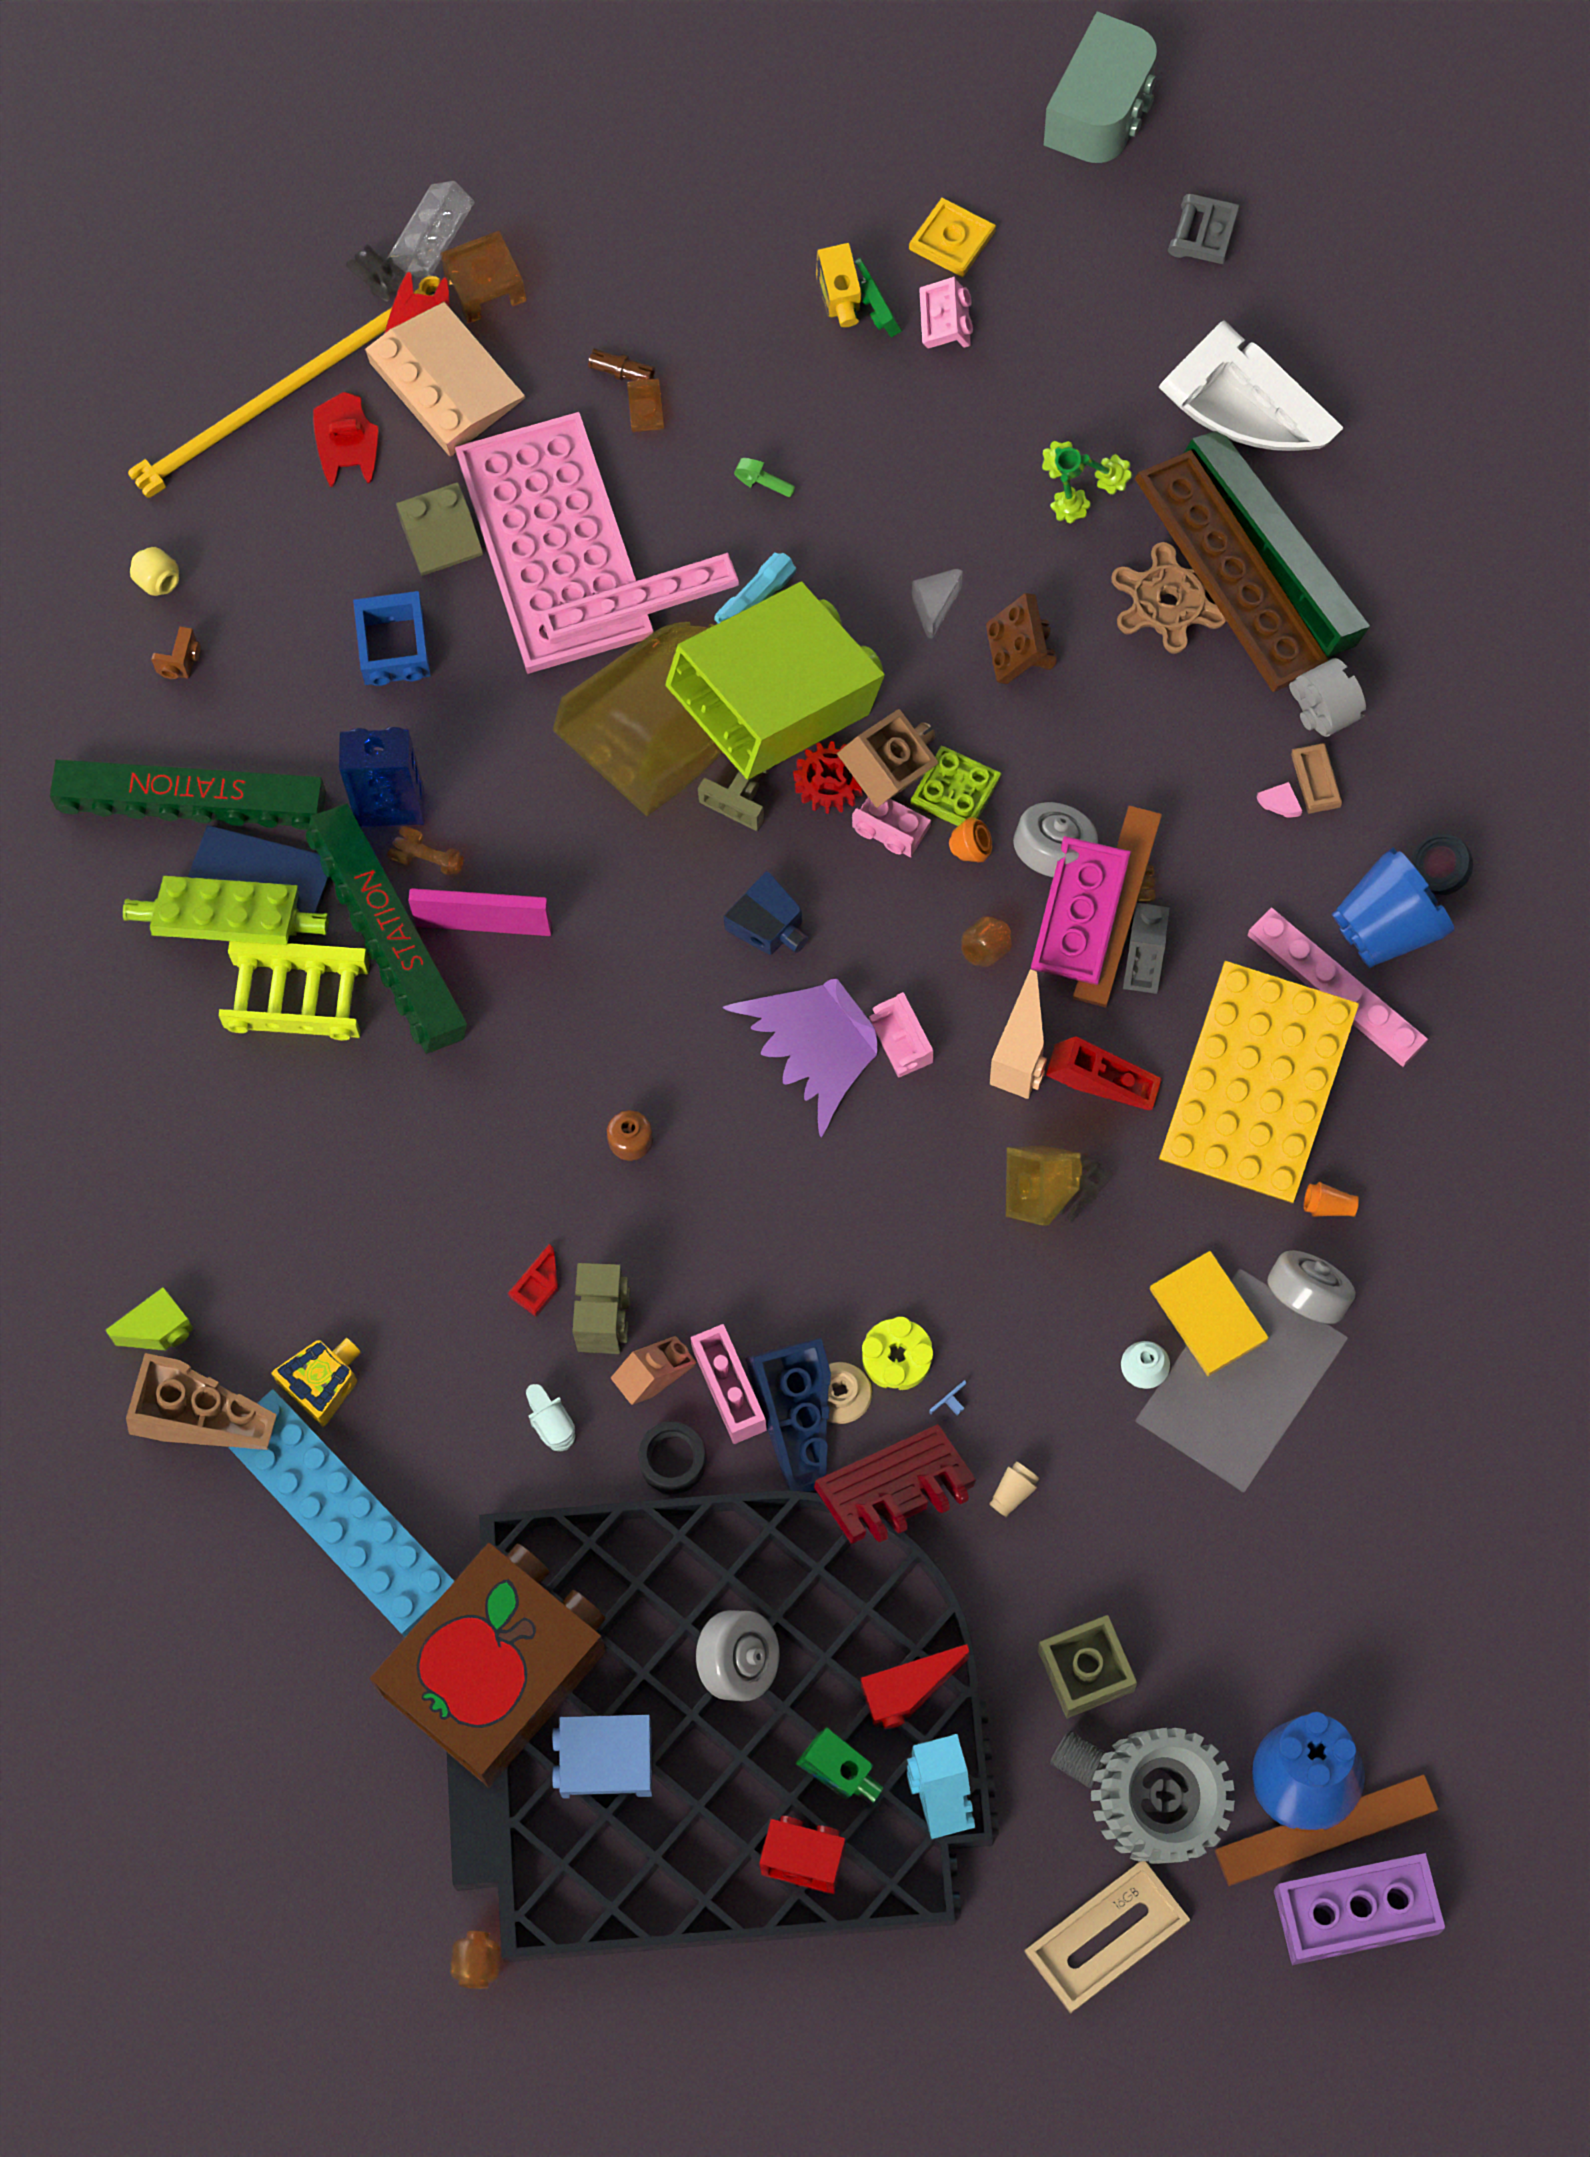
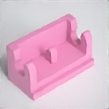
[869,992,933,1078]

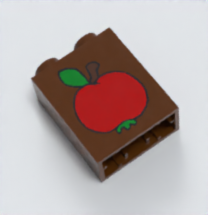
[369,1542,606,1788]

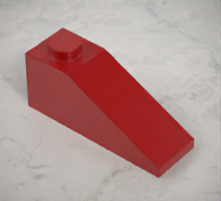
[1046,1036,1162,1110]
[861,1644,969,1730]

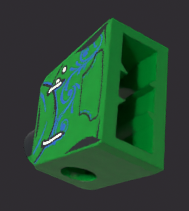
[796,1728,884,1806]

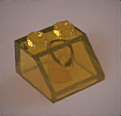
[1006,1145,1082,1226]

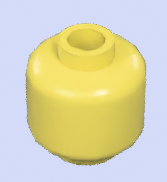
[130,547,179,596]

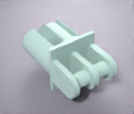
[526,1384,575,1452]

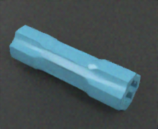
[714,553,797,623]

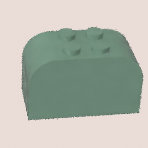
[1044,11,1157,163]

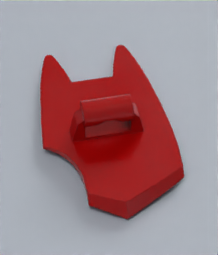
[384,272,450,334]
[313,392,378,487]

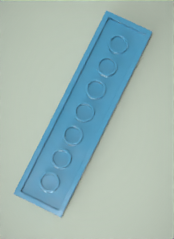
[228,1389,454,1637]

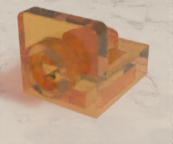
[627,378,664,432]

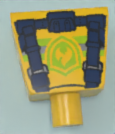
[816,243,861,327]
[271,1338,361,1427]

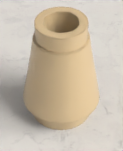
[989,1461,1039,1517]

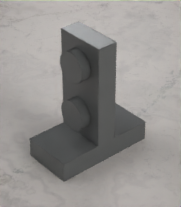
[1123,903,1170,994]

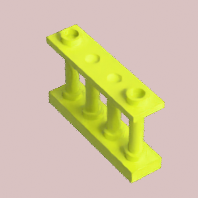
[219,941,370,1040]

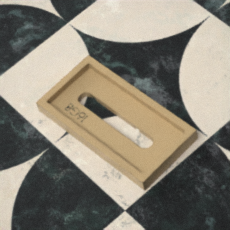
[1024,1861,1190,2014]

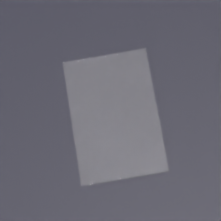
[1135,1269,1348,1492]

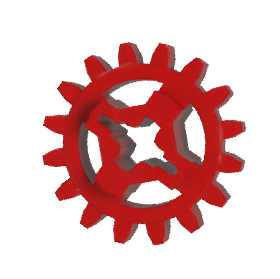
[793,741,863,814]

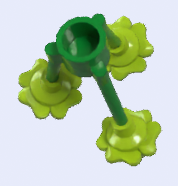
[1042,441,1133,524]

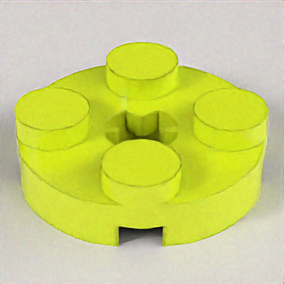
[862,1317,933,1390]

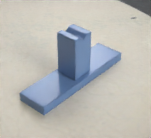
[929,1380,967,1416]

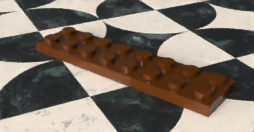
[1135,450,1329,693]

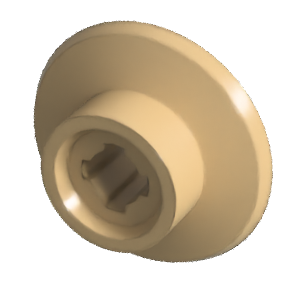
[827,1362,872,1424]

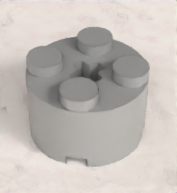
[1289,658,1366,737]

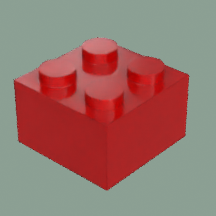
[759,1816,846,1894]

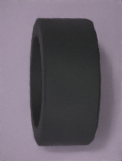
[638,1421,707,1494]

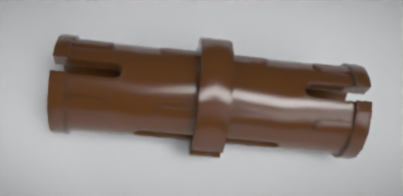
[588,348,655,386]

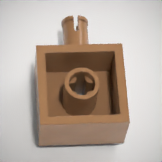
[837,709,939,808]

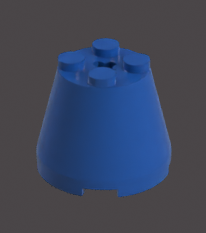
[1331,847,1455,969]
[1252,1712,1365,1830]

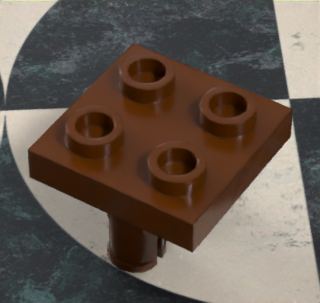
[986,593,1057,684]

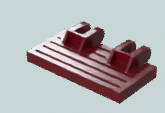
[814,1424,976,1544]

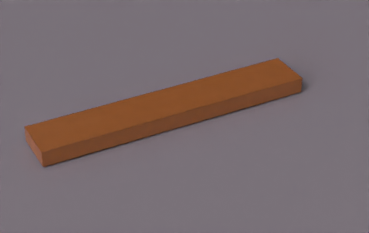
[1073,805,1162,1008]
[1215,1775,1439,1887]

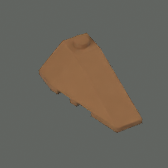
[126,1353,277,1450]

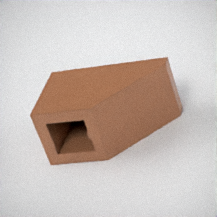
[611,1336,697,1405]

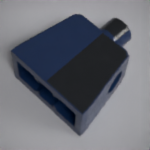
[723,871,809,955]

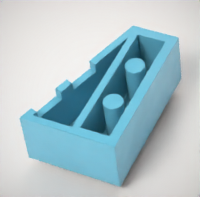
[907,1734,975,1839]

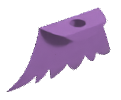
[723,979,877,1137]

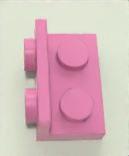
[920,277,973,349]
[852,797,931,857]

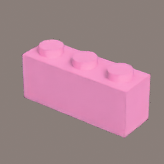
[690,1324,767,1444]

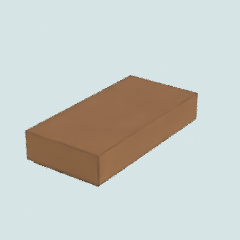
[1291,743,1342,814]

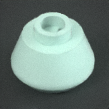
[1121,1341,1170,1389]

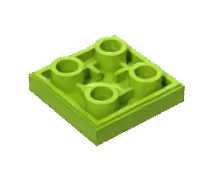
[911,745,1001,826]

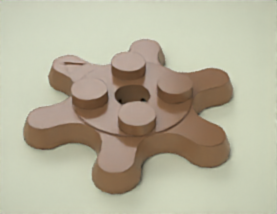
[1111,542,1226,654]

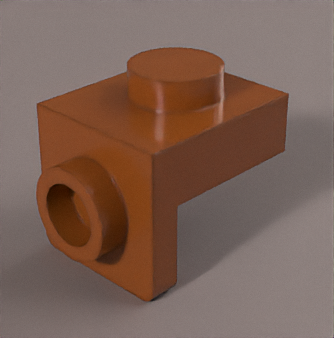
[151,626,201,679]

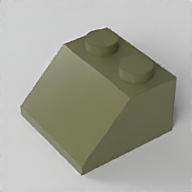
[396,482,483,576]

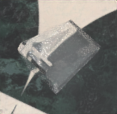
[912,569,963,639]

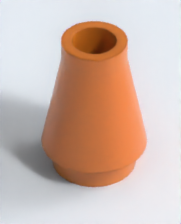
[1304,1182,1359,1217]

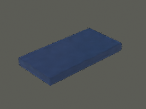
[188,825,331,913]

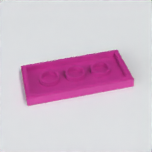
[1031,836,1131,985]
[408,888,552,936]

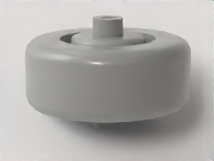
[1013,802,1098,877]
[1267,1250,1355,1324]
[696,1610,779,1701]

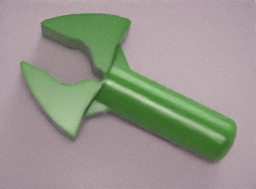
[734,458,795,497]

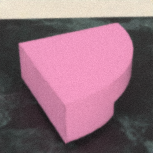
[1257,782,1302,818]

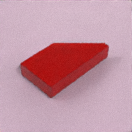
[508,1244,559,1317]

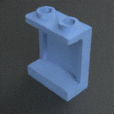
[553,1715,652,1798]

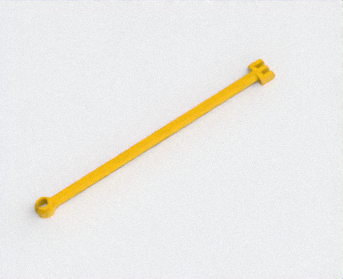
[128,276,440,498]

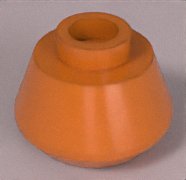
[949,817,992,862]

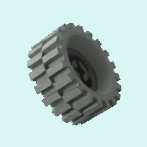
[1091,1728,1235,1864]

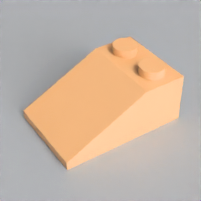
[990,969,1047,1099]

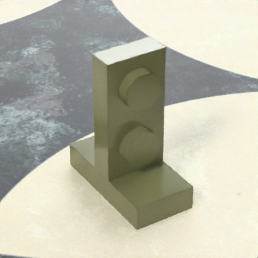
[698,767,772,832]

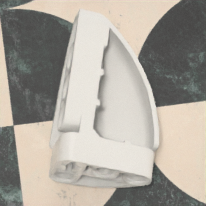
[1159,320,1343,451]

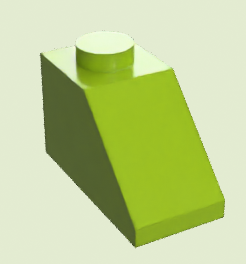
[105,1287,194,1350]

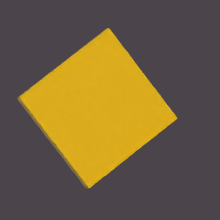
[909,198,996,278]

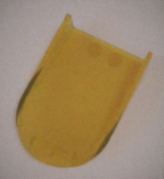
[553,622,722,816]

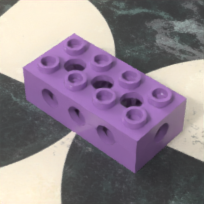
[1274,1853,1445,1965]

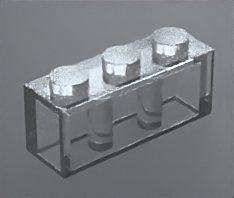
[388,181,475,278]

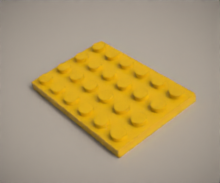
[1159,961,1359,1203]

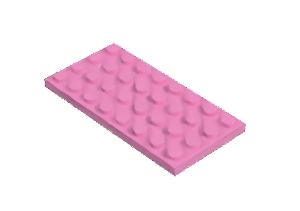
[455,412,654,674]

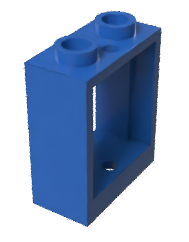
[353,591,431,686]

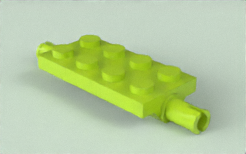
[123,876,329,945]

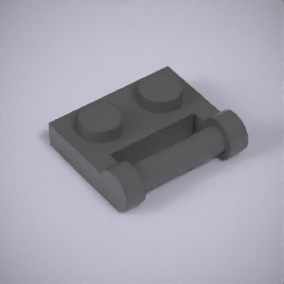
[1168,194,1239,264]

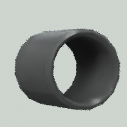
[1050,1730,1107,1789]

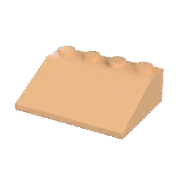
[365,302,525,457]

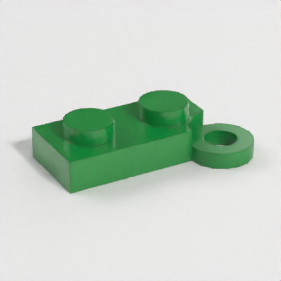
[855,257,902,338]

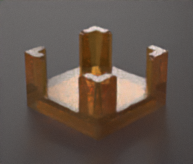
[440,231,526,324]

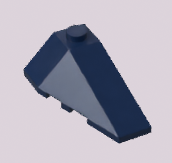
[745,1338,831,1492]

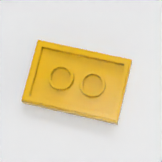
[1150,1251,1269,1377]

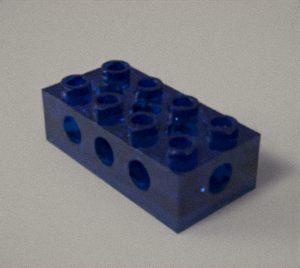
[339,727,424,827]

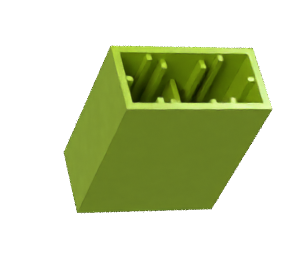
[665,581,885,780]

